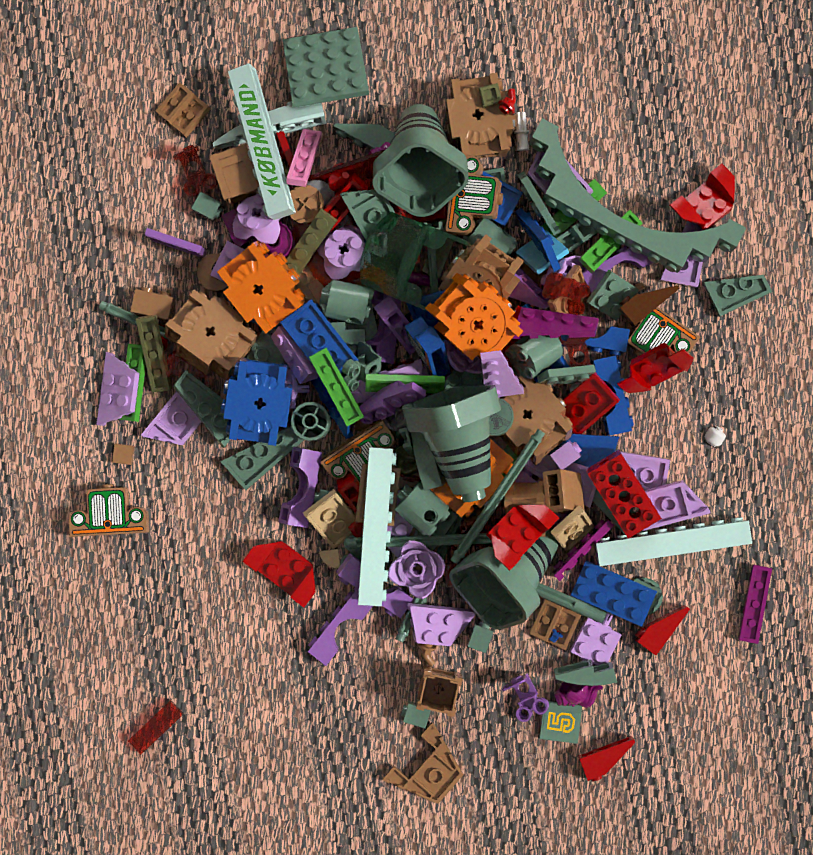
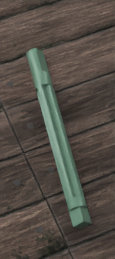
[536,583,606,623]

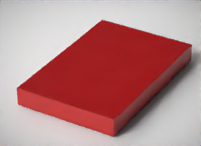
[562,372,620,434]

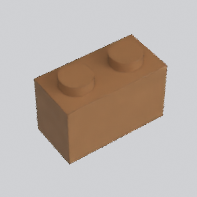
[130,287,176,321]

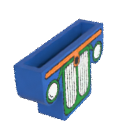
[404,316,451,377]

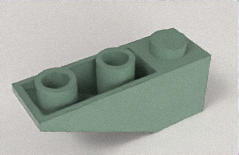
[334,123,394,152]

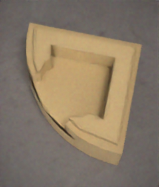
[319,549,340,568]

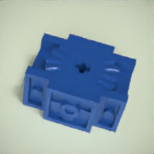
[221,358,293,446]

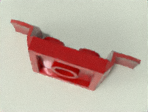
[669,163,735,230]
[617,342,694,393]
[486,505,559,571]
[242,541,316,608]

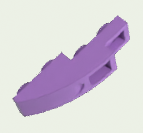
[359,380,426,424]

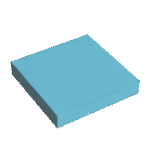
[516,230,569,275]

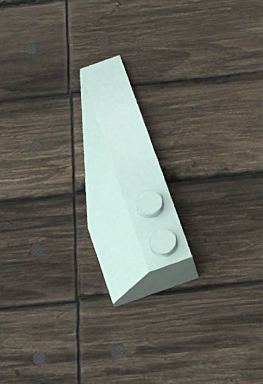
[213,101,326,150]

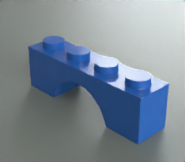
[558,326,630,356]
[590,356,634,436]

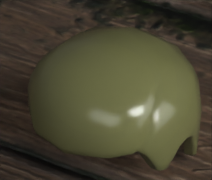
[394,445,418,475]

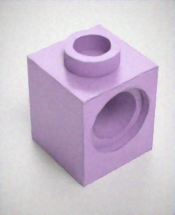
[550,441,582,469]

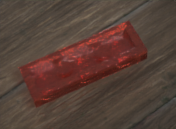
[128,700,184,755]

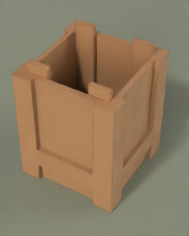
[209,144,259,208]
[504,481,546,537]
[416,665,463,717]

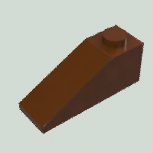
[618,285,680,327]

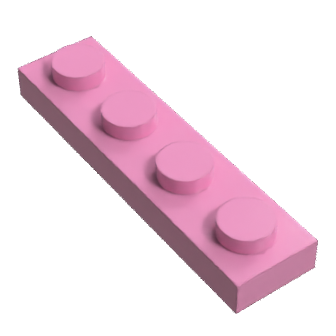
[287,129,322,187]

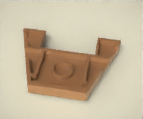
[382,722,463,804]

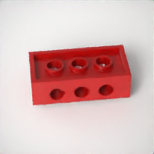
[586,450,662,539]

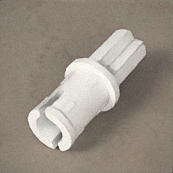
[514,112,529,151]

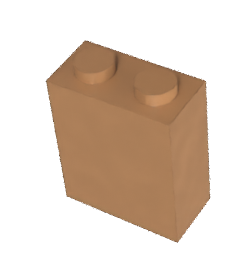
[543,469,584,514]

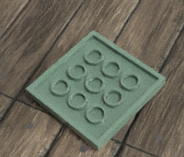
[282,27,369,108]

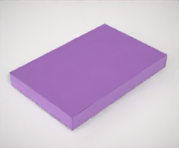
[145,228,207,258]

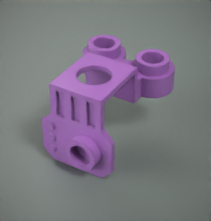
[501,673,549,722]

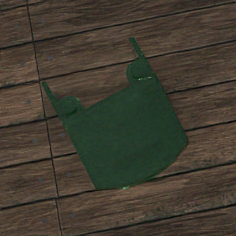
[360,212,470,311]

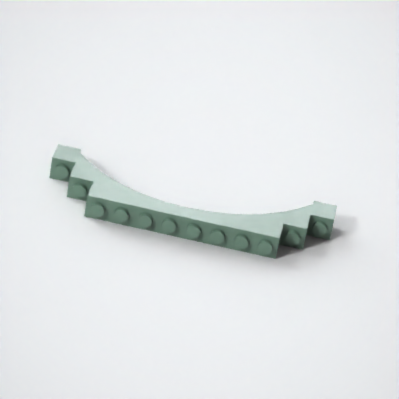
[529,118,746,273]

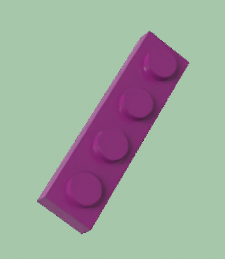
[738,564,772,644]

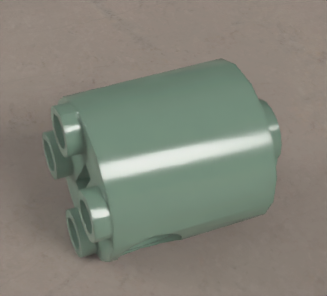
[463,218,518,255]
[319,279,374,325]
[505,335,563,379]
[291,402,332,441]
[394,481,450,536]

